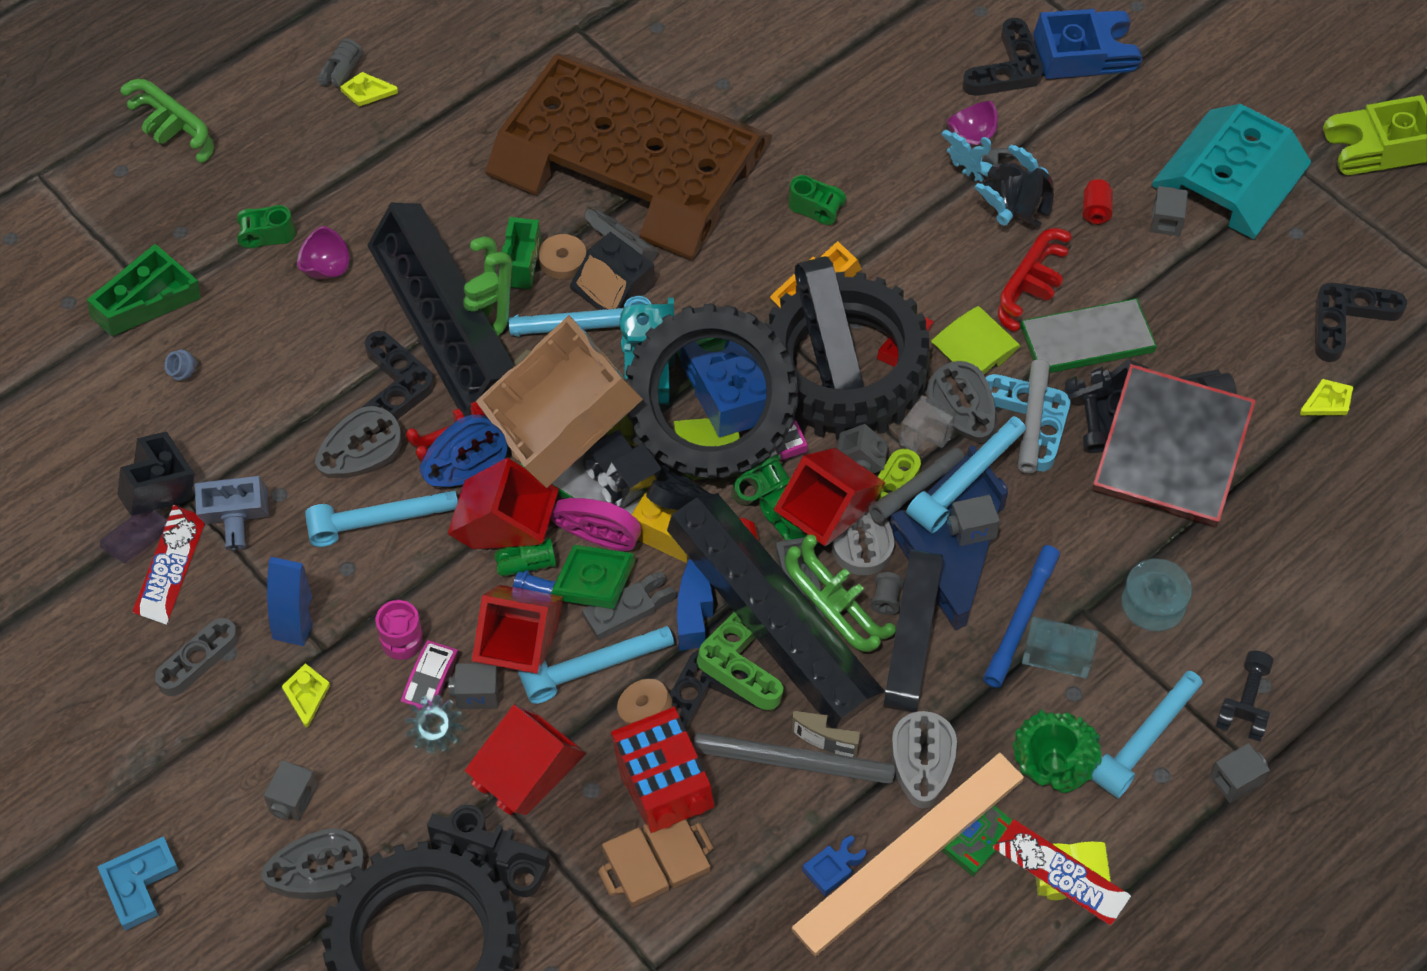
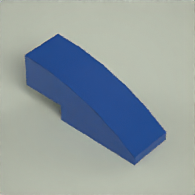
[267,557,313,646]
[677,558,713,651]

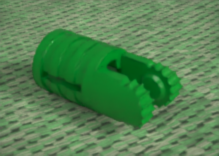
[494,538,556,576]

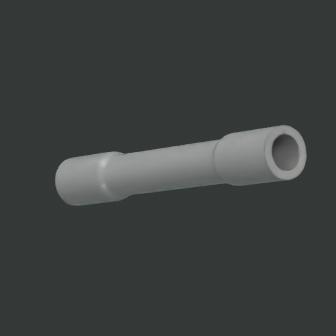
[1018,359,1050,473]

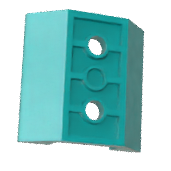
[1151,104,1311,240]

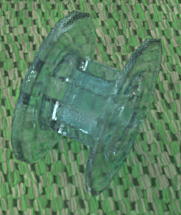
[1122,558,1192,631]

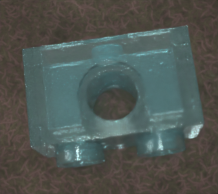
[1022,616,1099,678]

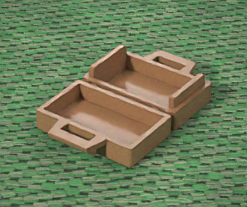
[598,819,714,908]

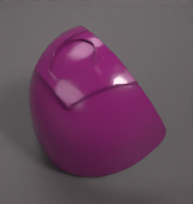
[945,101,997,146]
[297,226,349,279]

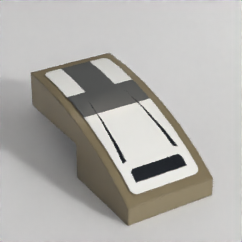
[792,711,860,758]

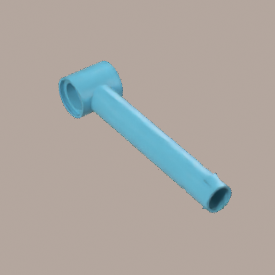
[509,296,651,338]
[906,416,1026,534]
[305,491,458,547]
[518,626,674,704]
[1091,671,1203,799]

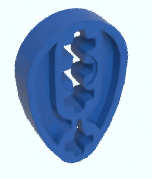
[420,415,507,486]

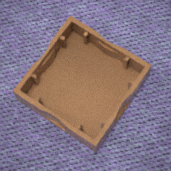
[476,315,643,488]

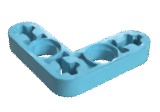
[986,374,1070,471]

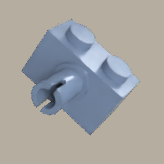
[195,476,269,550]

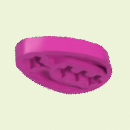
[550,498,642,551]

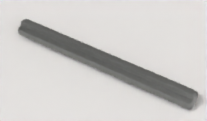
[693,732,895,784]

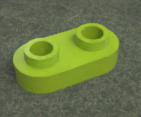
[877,449,921,500]

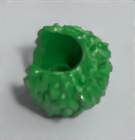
[1013,709,1102,793]

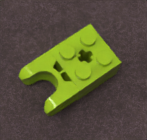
[1323,95,1427,175]

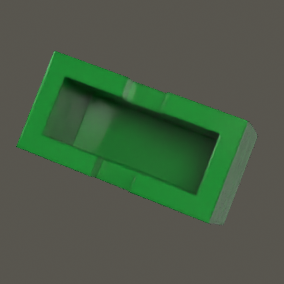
[502,217,541,289]

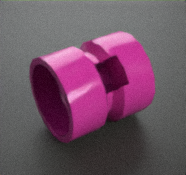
[375,600,423,660]

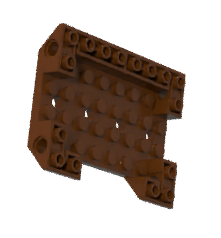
[485,54,772,260]

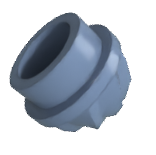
[165,350,197,381]

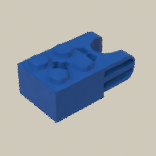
[1033,9,1142,79]
[680,340,766,437]

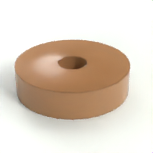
[538,234,586,279]
[617,679,672,725]

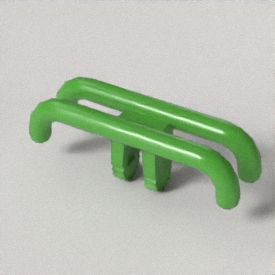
[120,79,214,163]
[463,236,512,337]
[785,534,896,652]

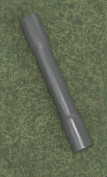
[869,447,965,522]

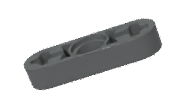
[155,618,238,696]

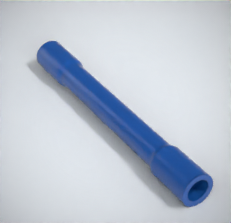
[983,545,1060,688]

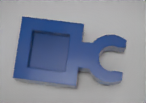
[802,836,867,897]

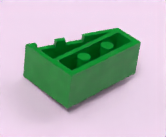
[86,244,201,336]

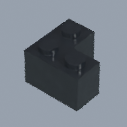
[583,430,661,508]
[117,431,195,516]

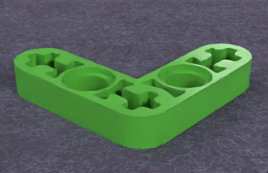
[697,612,783,710]

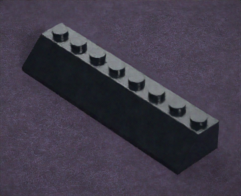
[367,202,515,416]
[667,493,885,729]

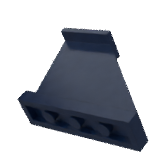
[890,445,1008,631]

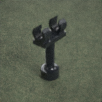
[1065,366,1114,453]
[1215,650,1274,742]

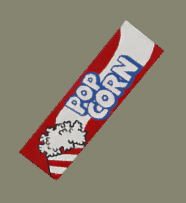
[132,505,205,625]
[993,819,1131,926]

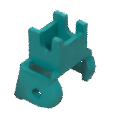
[619,297,675,405]

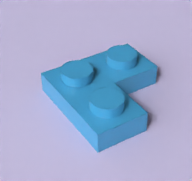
[97,836,179,931]

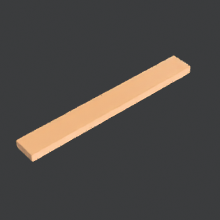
[792,753,1024,957]

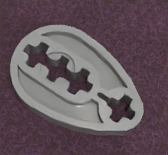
[832,501,894,575]
[891,711,957,808]

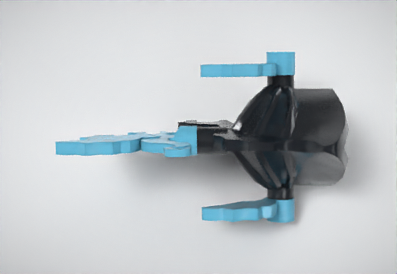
[941,130,1054,227]

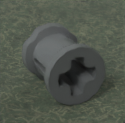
[870,572,904,615]

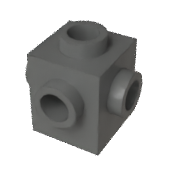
[837,424,888,473]

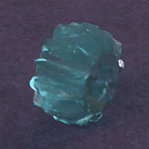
[405,695,464,753]

